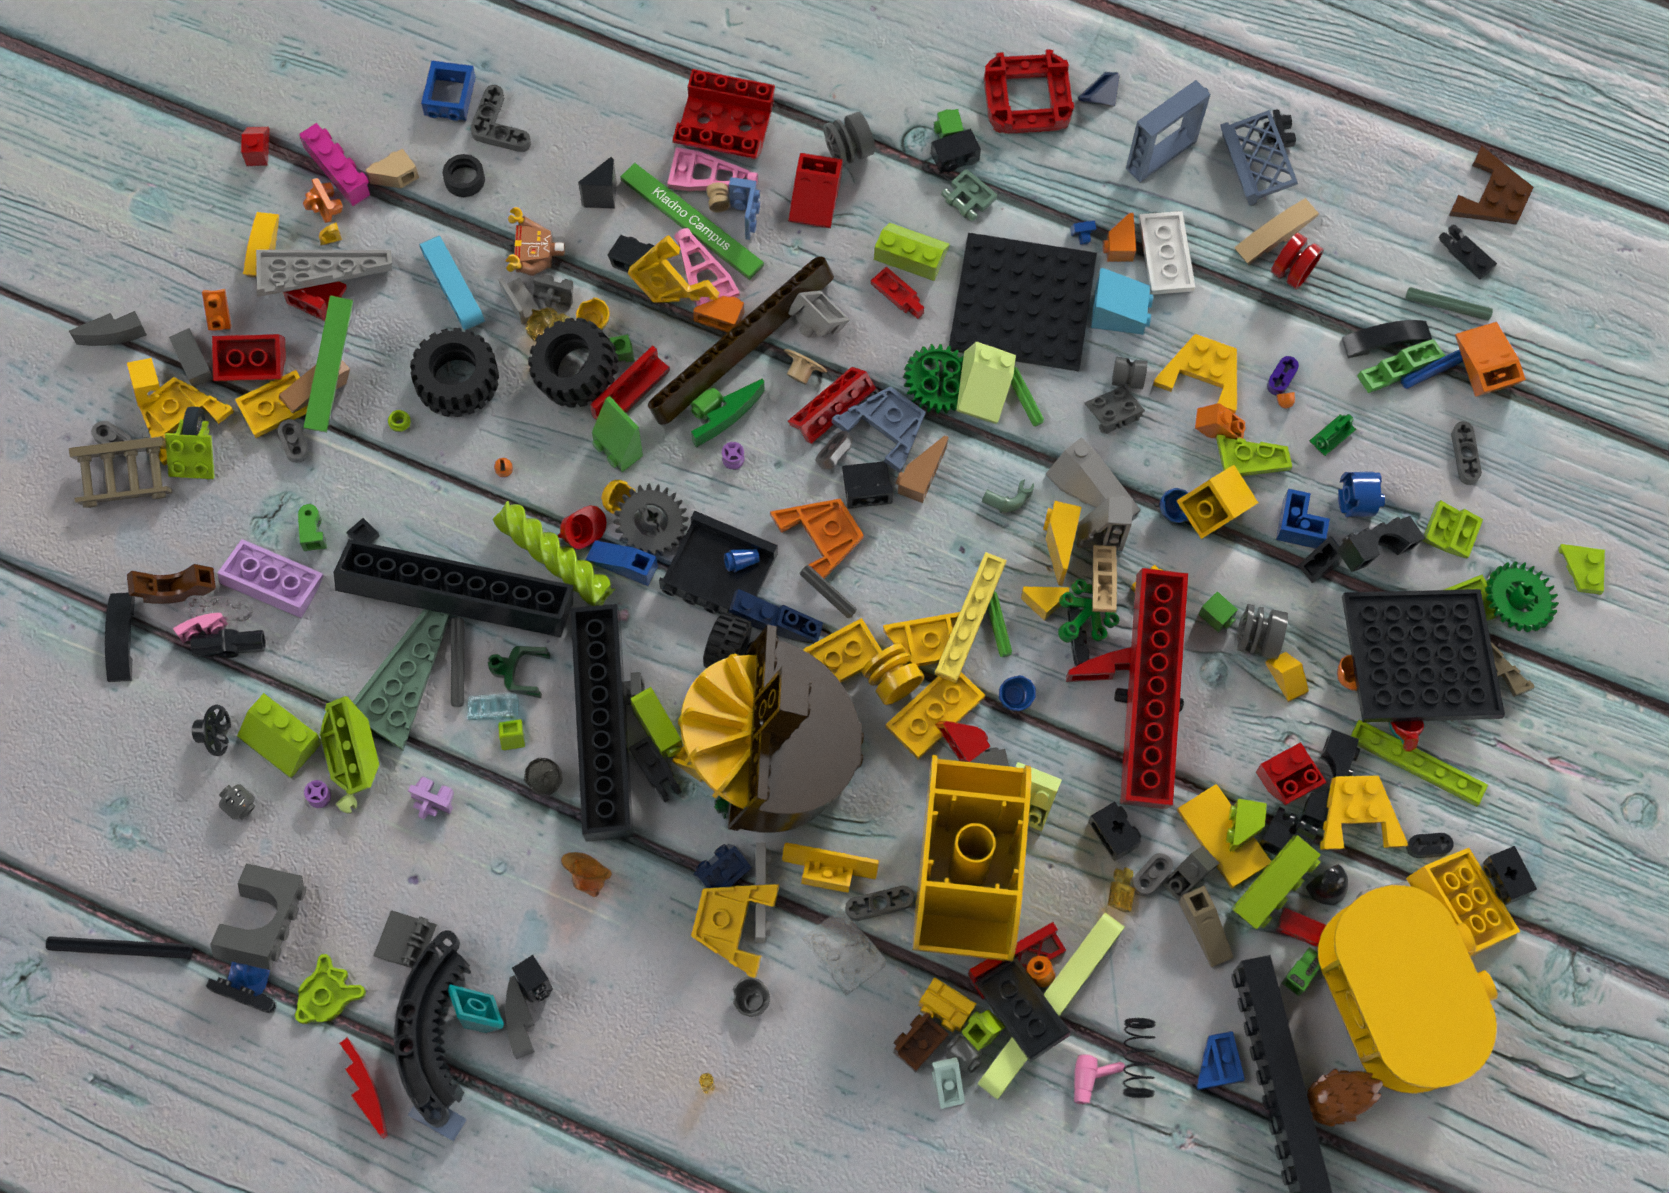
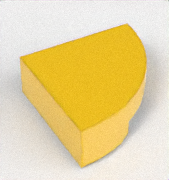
[319,222,342,245]

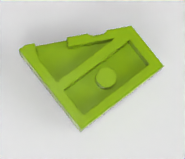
[1558,544,1605,595]

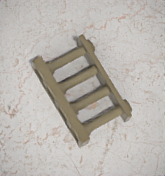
[69,437,173,508]

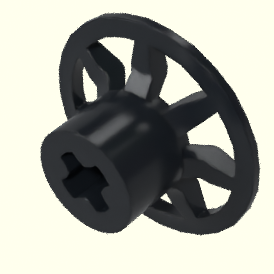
[192,704,231,757]

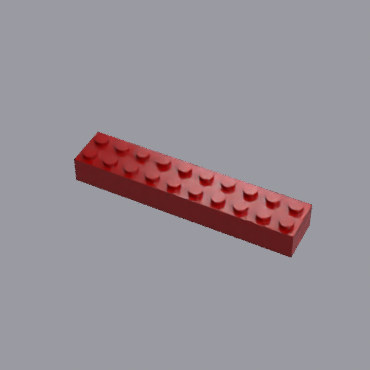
[1120,568,1188,809]

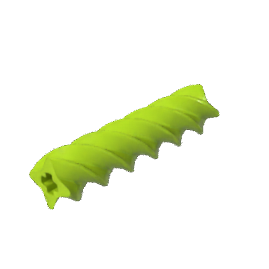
[493,501,616,606]

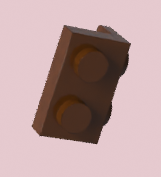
[893,1012,949,1073]

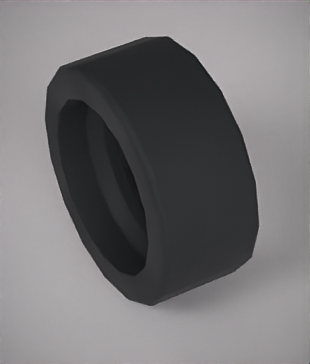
[442,154,485,197]

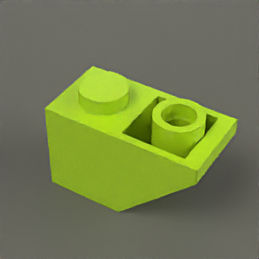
[1226,799,1267,852]

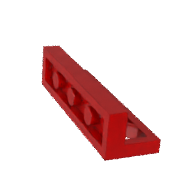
[590,345,670,420]
[788,366,876,444]
[1275,908,1326,948]
[968,922,1066,999]

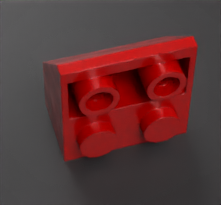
[1256,742,1326,805]

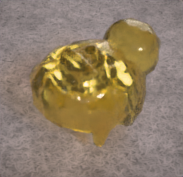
[525,307,571,342]

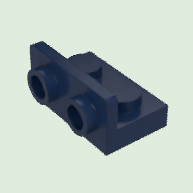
[693,844,752,888]

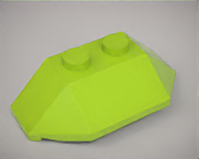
[320,696,380,795]

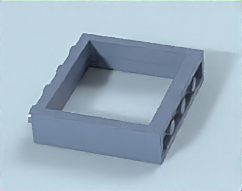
[1126,80,1211,183]

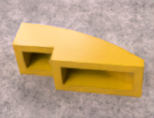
[243,212,279,277]

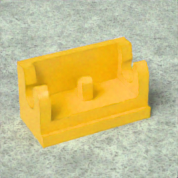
[127,358,160,407]

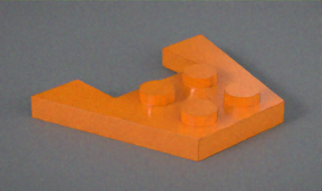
[770,498,864,579]

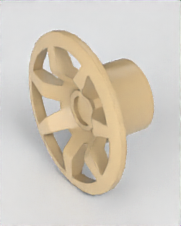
[784,349,827,385]

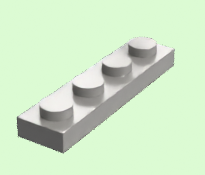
[755,842,771,943]

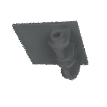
[1084,386,1145,433]
[373,910,437,968]

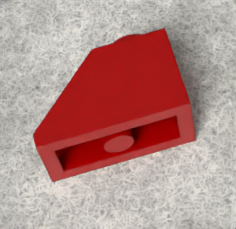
[241,126,270,166]
[935,721,990,762]

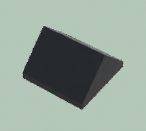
[578,157,617,209]

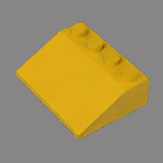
[1406,848,1520,958]

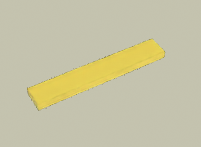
[934,552,1007,683]

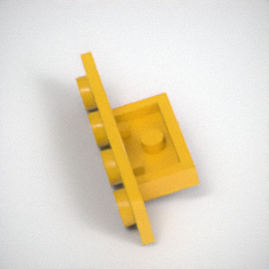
[782,842,879,893]

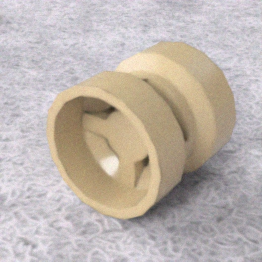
[706,182,730,212]

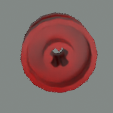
[1271,232,1324,290]

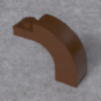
[127,564,216,604]

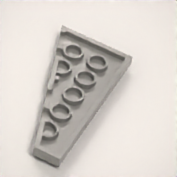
[256,250,392,297]

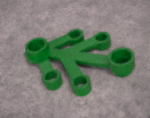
[1058,579,1120,643]

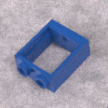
[421,60,476,121]

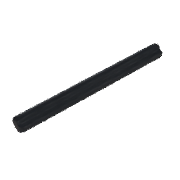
[45,936,193,959]

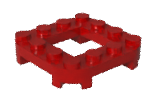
[984,49,1074,134]

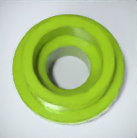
[388,410,411,432]

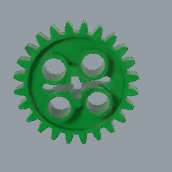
[903,344,964,414]

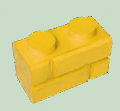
[918,977,976,1032]

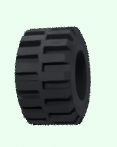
[703,612,752,668]

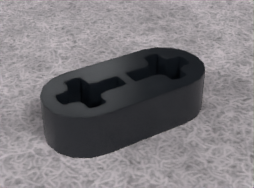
[1406,833,1454,858]

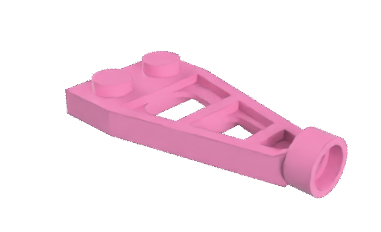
[667,147,758,192]
[674,228,740,307]

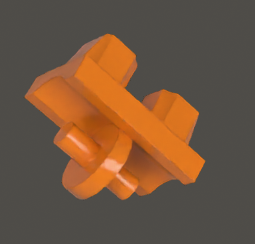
[303,178,343,223]
[202,289,232,331]

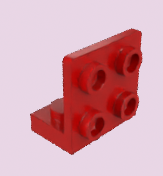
[282,281,347,321]

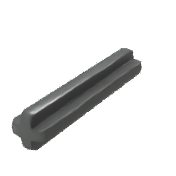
[800,565,857,618]

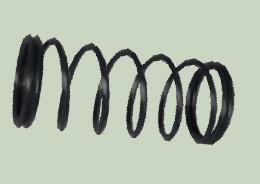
[1122,1018,1156,1098]

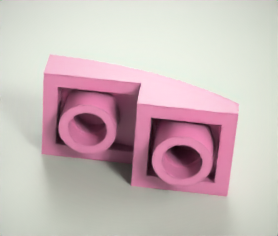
[173,613,228,643]

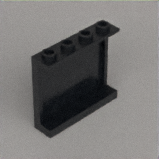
[659,510,778,620]

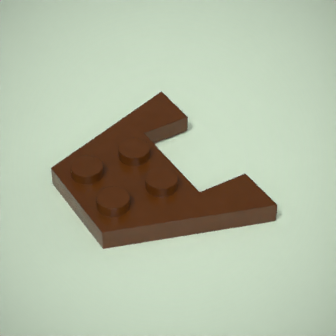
[1449,145,1534,225]

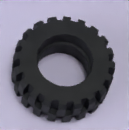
[528,318,619,408]
[410,328,499,417]

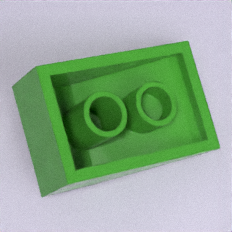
[592,396,643,472]

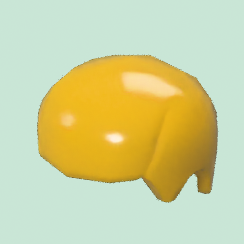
[576,297,610,330]
[601,479,636,515]

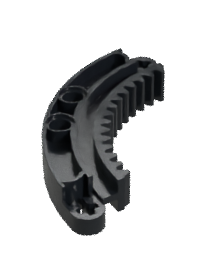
[394,930,471,1128]

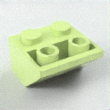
[1016,762,1062,831]

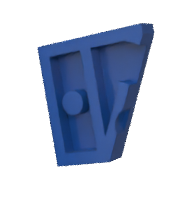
[1196,1031,1245,1091]

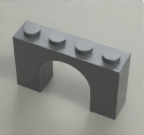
[210,863,307,970]

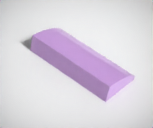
[217,539,323,618]

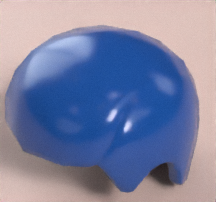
[1159,488,1188,523]
[999,675,1036,712]

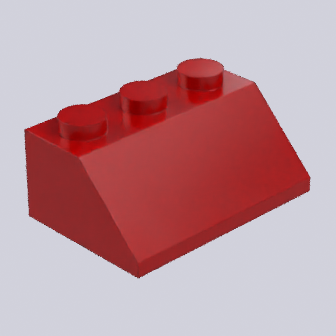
[212,334,286,381]

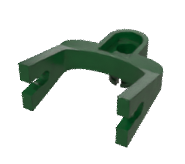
[488,646,551,698]

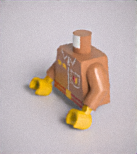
[505,207,565,276]

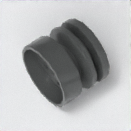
[823,112,875,166]
[1237,604,1288,659]

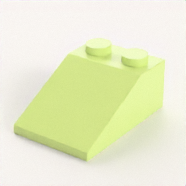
[956,342,1016,424]

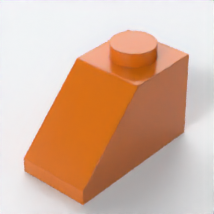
[1103,213,1136,262]
[693,296,745,332]

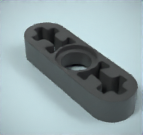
[1451,421,1482,485]
[845,886,914,921]

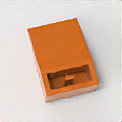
[1455,322,1526,397]

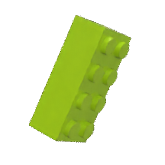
[1231,835,1320,930]

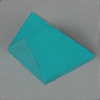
[448,984,504,1033]

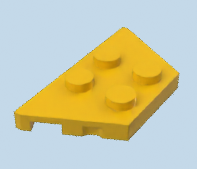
[883,612,960,667]

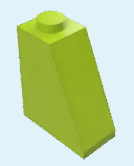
[630,687,683,758]

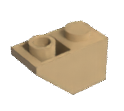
[365,148,419,189]

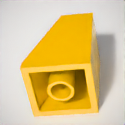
[1177,465,1259,539]

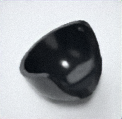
[1306,864,1348,905]

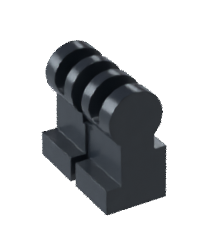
[1259,806,1319,856]

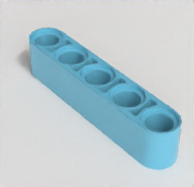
[419,235,485,331]

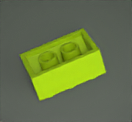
[874,222,950,281]
[237,693,322,778]

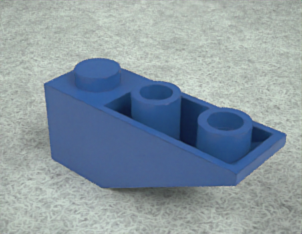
[585,540,658,586]

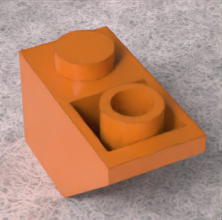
[1195,403,1245,440]

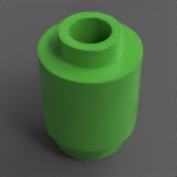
[691,387,723,420]

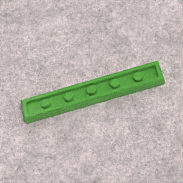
[304,296,353,433]

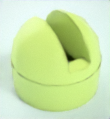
[336,794,357,813]

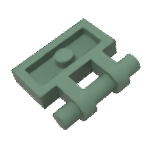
[941,169,997,221]

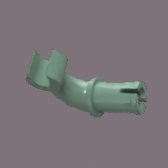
[982,479,1034,513]

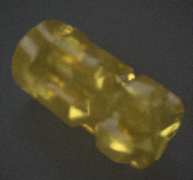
[699,1073,715,1094]

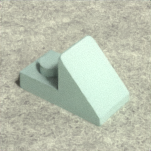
[932,1057,965,1109]

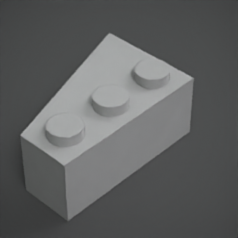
[1077,495,1133,551]

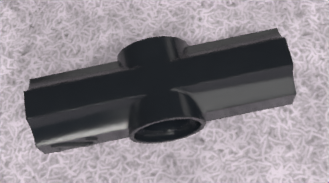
[191,629,266,658]

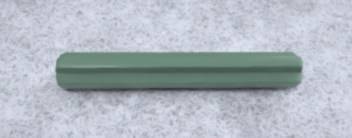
[1406,287,1493,320]

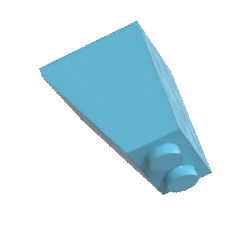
[1091,268,1153,335]

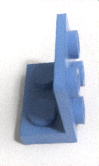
[729,177,760,240]

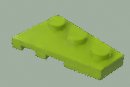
[1216,434,1293,476]

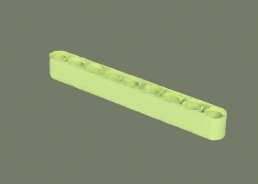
[977,912,1125,1100]

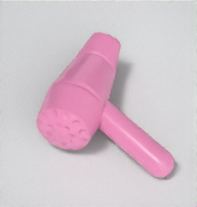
[1074,1054,1125,1104]

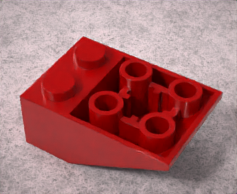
[788,153,843,228]

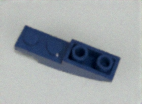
[729,589,823,644]

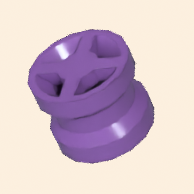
[722,442,744,470]
[304,780,331,808]

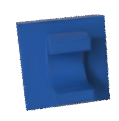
[1070,221,1096,245]

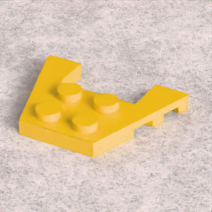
[627,235,719,303]
[1153,334,1237,414]
[139,377,234,466]
[1320,776,1408,850]
[691,884,780,978]

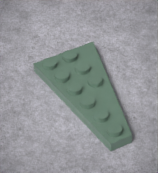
[352,609,450,751]

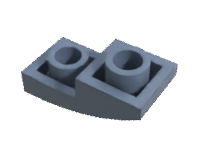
[408,1105,467,1142]

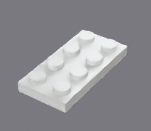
[1139,211,1195,295]

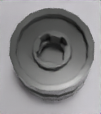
[1112,356,1148,390]

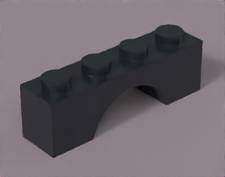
[1337,516,1425,572]
[1299,729,1360,829]

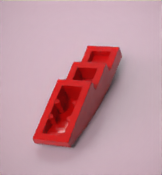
[1066,647,1131,682]
[339,1037,388,1139]

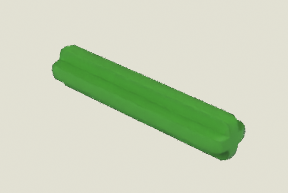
[1011,367,1044,426]
[987,591,1012,657]

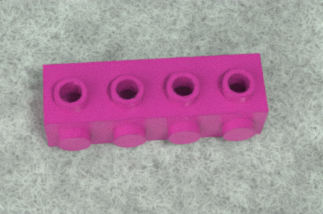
[299,123,370,207]

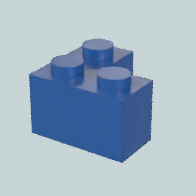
[1276,488,1330,549]

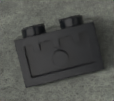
[842,461,893,509]

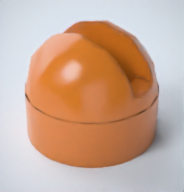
[1277,392,1295,408]
[494,458,513,477]

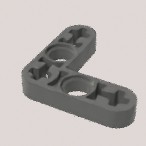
[470,85,531,152]

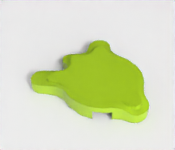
[295,954,366,1024]

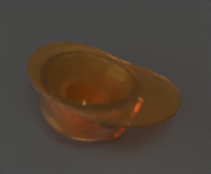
[561,852,612,897]

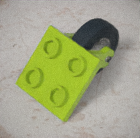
[165,407,215,479]

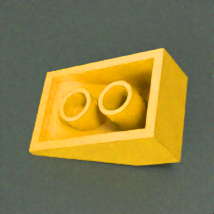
[1043,501,1082,586]

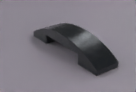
[1342,320,1432,358]
[105,592,135,682]

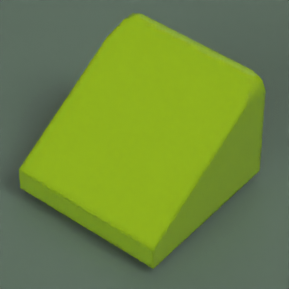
[498,719,525,751]

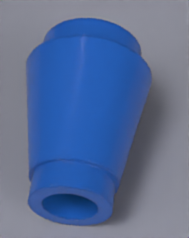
[724,549,759,572]

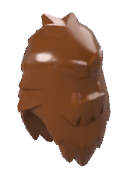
[1307,1068,1383,1126]

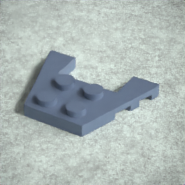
[832,386,926,473]

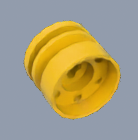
[862,643,925,705]

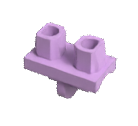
[408,776,454,819]

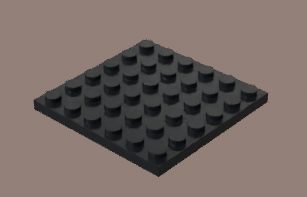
[949,232,1097,372]
[1342,589,1505,723]

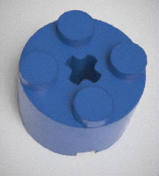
[1338,471,1385,517]

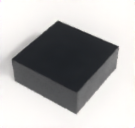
[346,518,380,543]

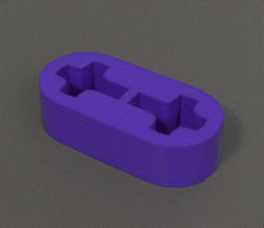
[1267,356,1299,395]

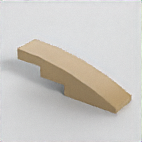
[1234,198,1319,265]
[1092,545,1117,613]

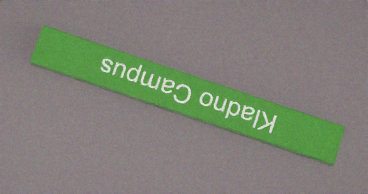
[620,163,764,280]

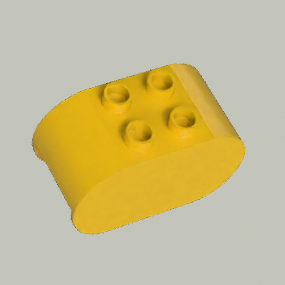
[912,755,1031,961]
[1317,885,1498,1093]

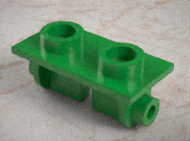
[1309,414,1356,456]

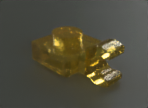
[1107,867,1135,912]

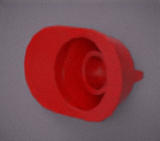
[557,505,607,549]

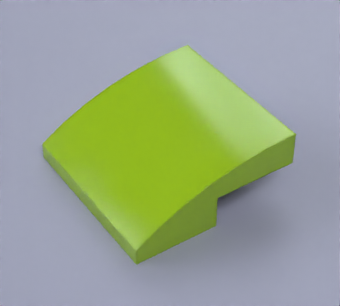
[1423,500,1483,559]

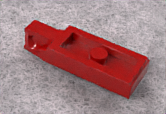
[871,267,925,319]

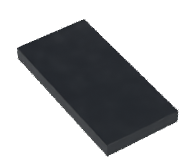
[975,956,1071,1062]

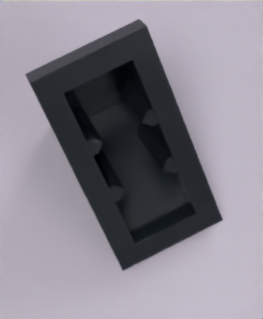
[1298,536,1342,583]

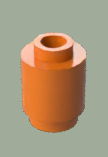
[1027,956,1055,987]

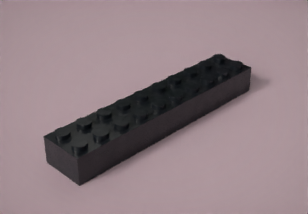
[333,539,573,637]
[570,604,634,842]
[1231,955,1332,1193]

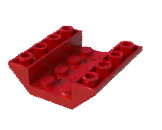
[672,69,775,159]

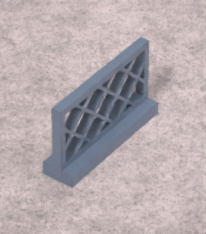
[1220,110,1298,206]

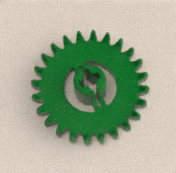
[1485,561,1559,632]

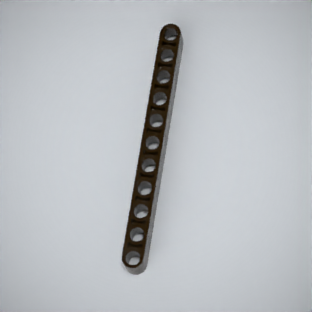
[648,256,834,425]

